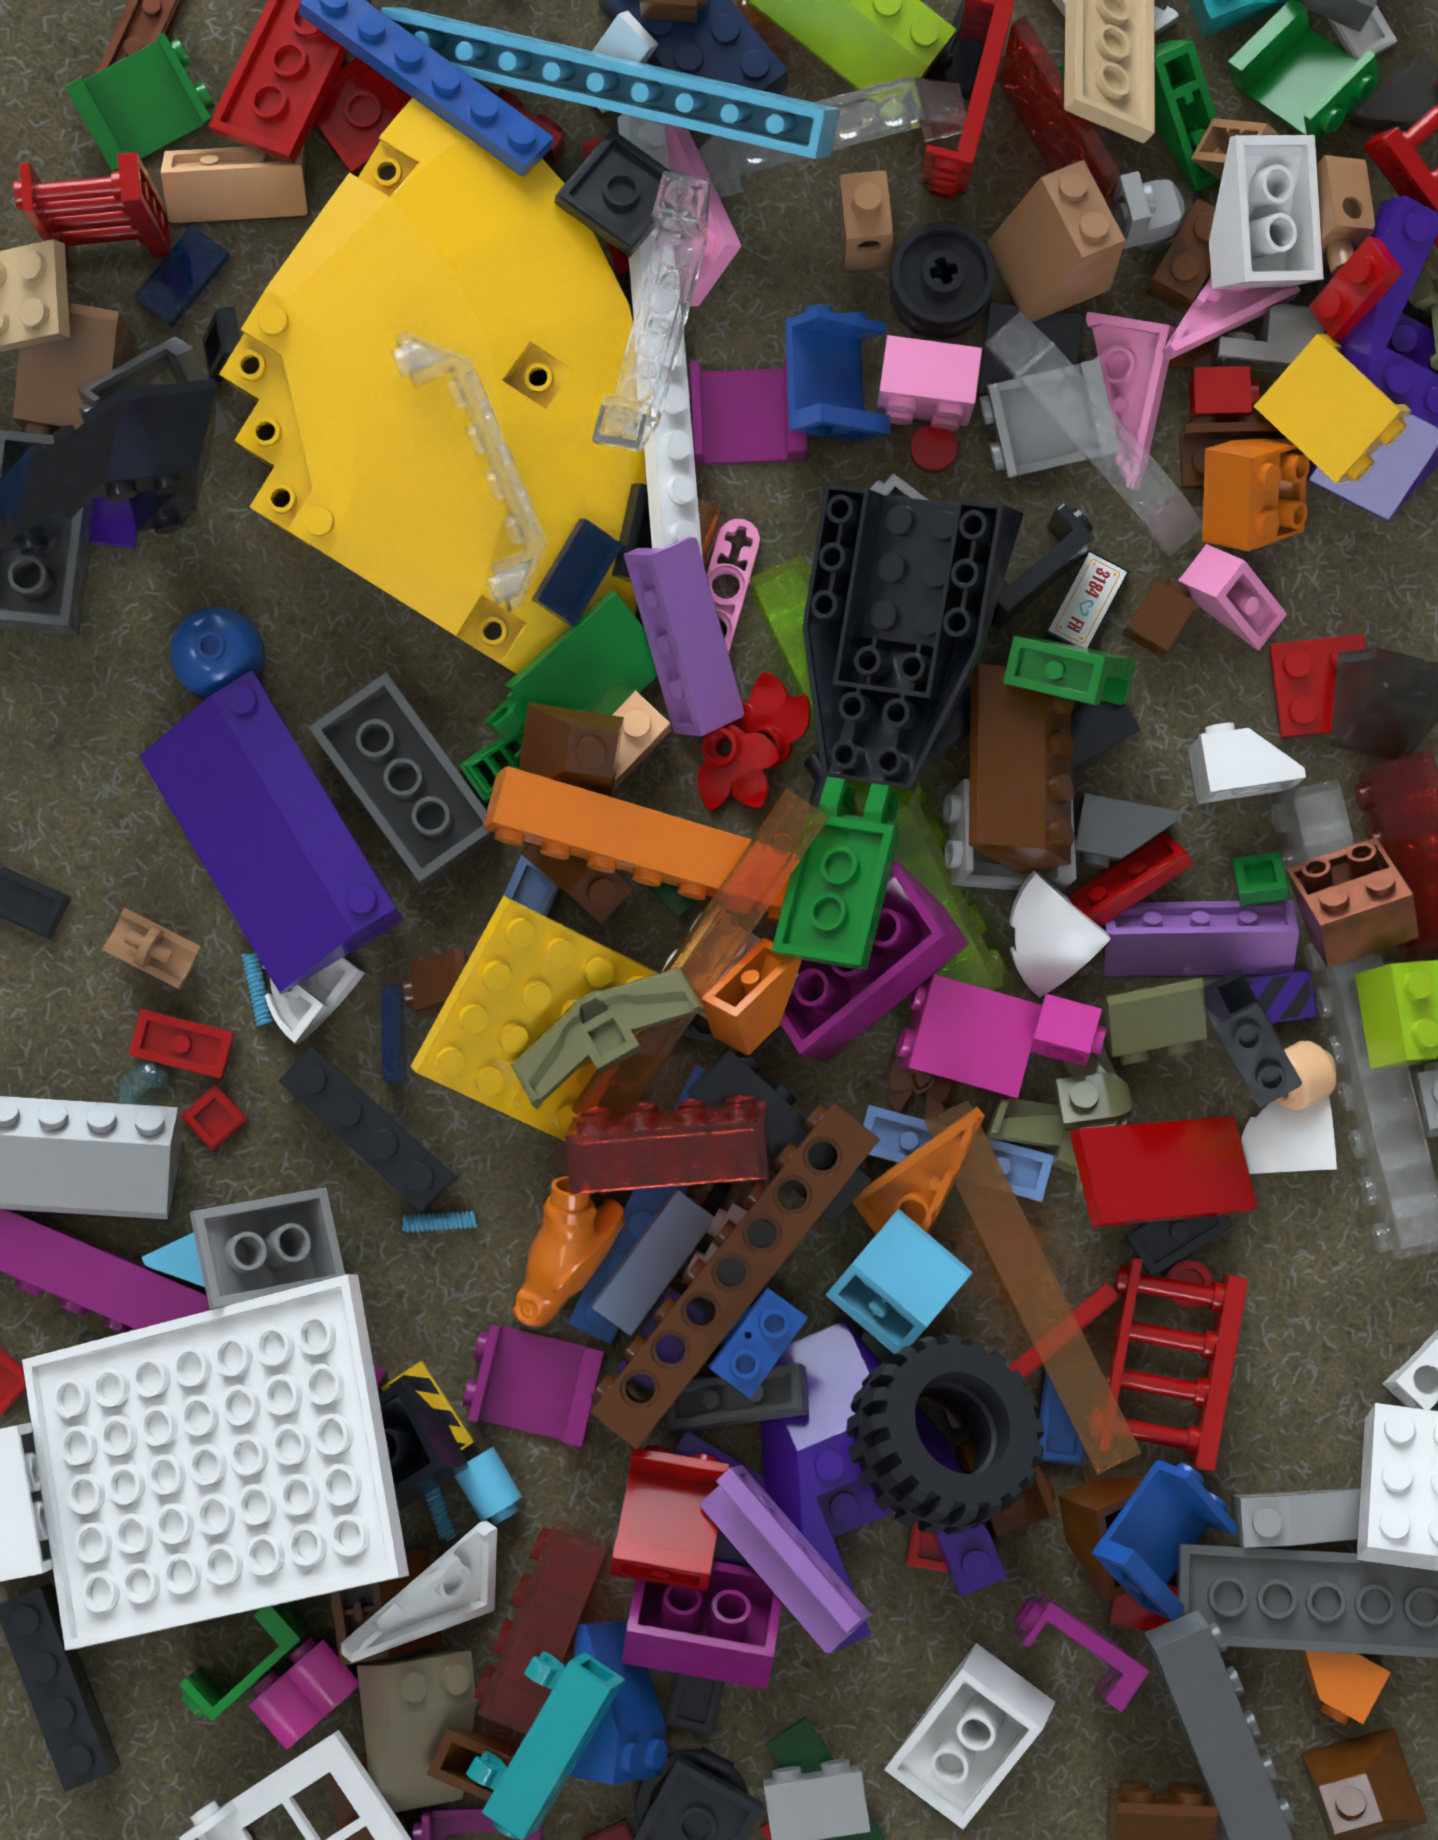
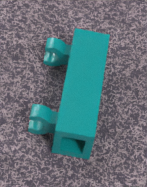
[466,1651,626,1840]

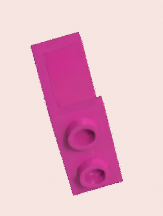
[896,974,1042,1098]

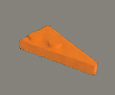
[852,1106,985,1235]

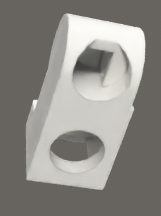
[1382,1330,1438,1410]

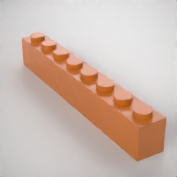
[482,766,795,924]

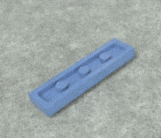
[863,1105,1054,1202]

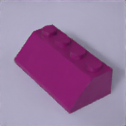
[780,860,969,1062]

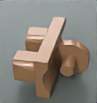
[102,908,203,990]

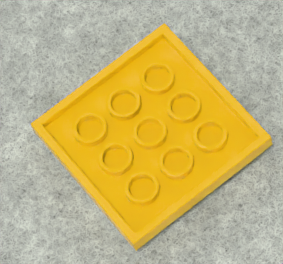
[410,896,659,1144]

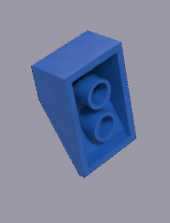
[570,1620,668,1785]

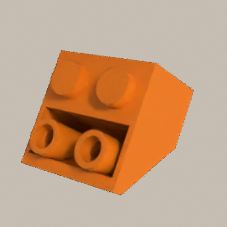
[1202,439,1310,551]

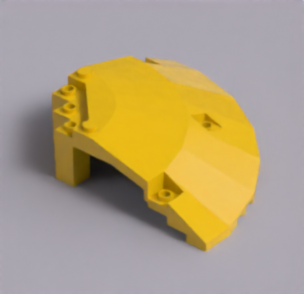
[219,97,647,674]

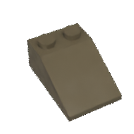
[357,1651,477,1813]

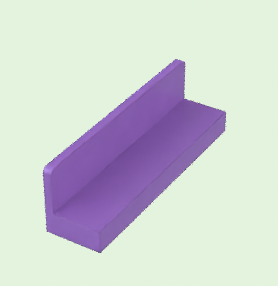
[624,537,744,736]
[1103,900,1299,977]
[700,1465,872,1653]

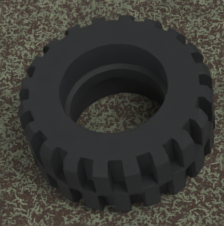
[846,1334,1044,1535]

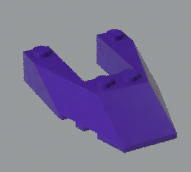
[1307,195,1438,521]
[761,1320,1007,1654]

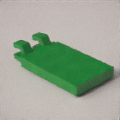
[484,590,658,763]
[771,777,901,971]

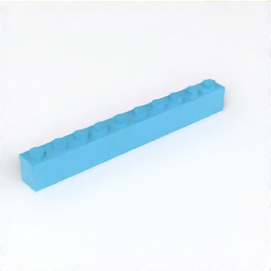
[381,7,840,159]

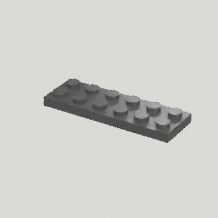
[1177,1544,1438,1658]

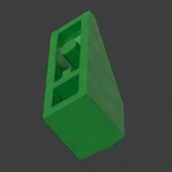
[1155,40,1220,192]

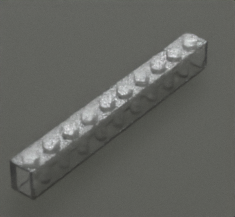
[1271,779,1438,1260]

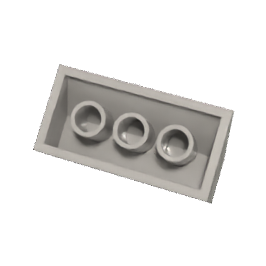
[0,1096,182,1219]

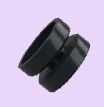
[889,222,995,340]

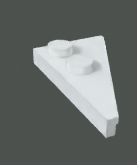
[341,1520,497,1663]

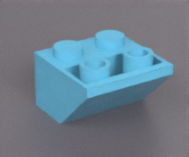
[826,1209,973,1354]

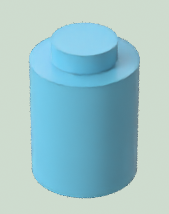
[454,1446,523,1525]

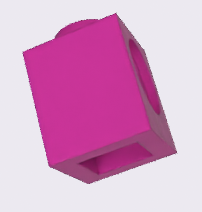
[1030,994,1107,1067]

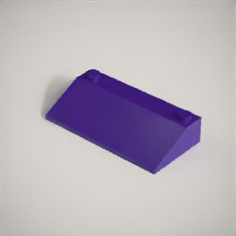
[140,670,404,995]

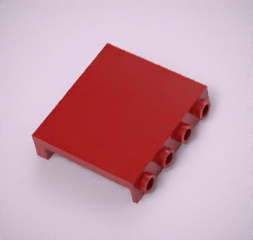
[921,0,1015,199]

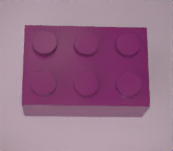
[622,1561,782,1689]

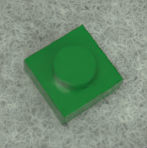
[1233,852,1288,906]

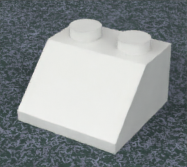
[1188,723,1306,804]

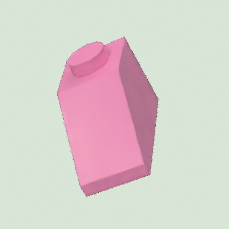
[1178,544,1287,651]

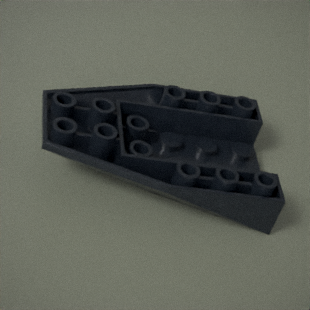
[802,484,1024,790]

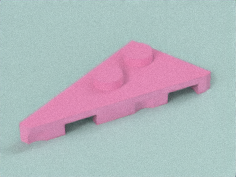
[665,124,741,307]
[1162,276,1301,360]
[1086,311,1176,491]

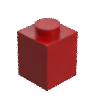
[1188,366,1259,423]

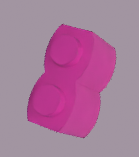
[249,1636,359,1750]

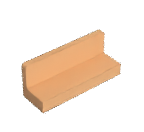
[161,145,308,223]

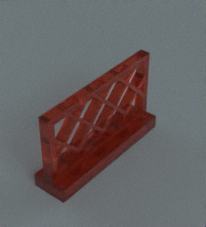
[996,15,1122,210]

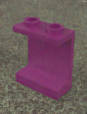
[688,358,807,465]
[462,1324,605,1447]

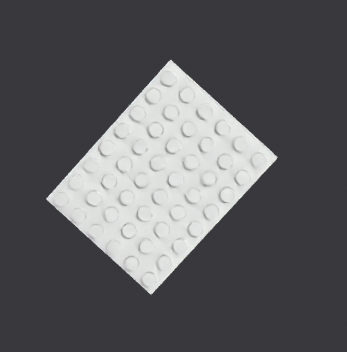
[22,1274,409,1651]

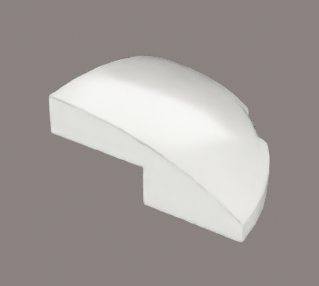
[1009,870,1111,998]
[262,957,365,1045]
[1240,1095,1337,1174]

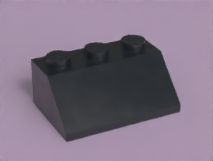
[378,1380,469,1511]

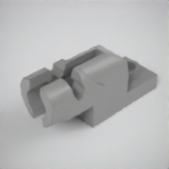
[1110,171,1185,253]
[1212,304,1324,374]

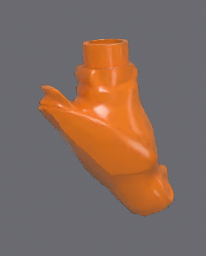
[512,1176,626,1328]

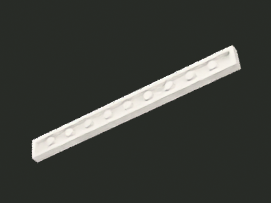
[618,114,703,560]

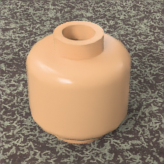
[1274,1040,1336,1111]

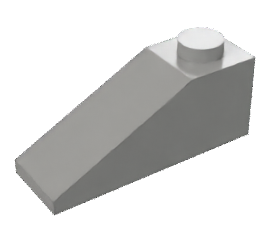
[1232,1488,1361,1548]

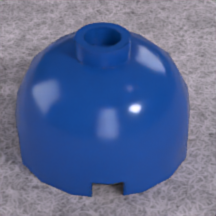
[170,607,265,700]

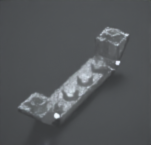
[698,76,967,198]
[592,171,711,452]
[984,312,1203,557]
[391,331,547,612]

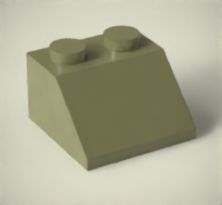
[1096,978,1207,1066]

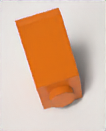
[701,938,801,1056]
[1300,1651,1391,1725]

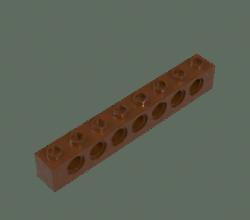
[590,1102,880,1450]

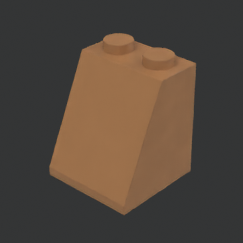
[986,160,1126,325]
[13,303,135,435]

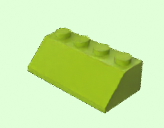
[745,0,957,118]

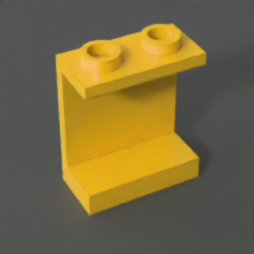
[1254,334,1412,483]

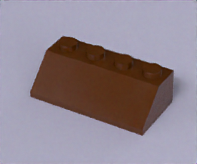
[969,664,1074,875]

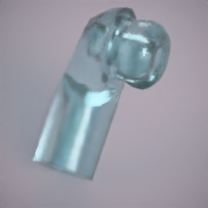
[116,1060,168,1105]

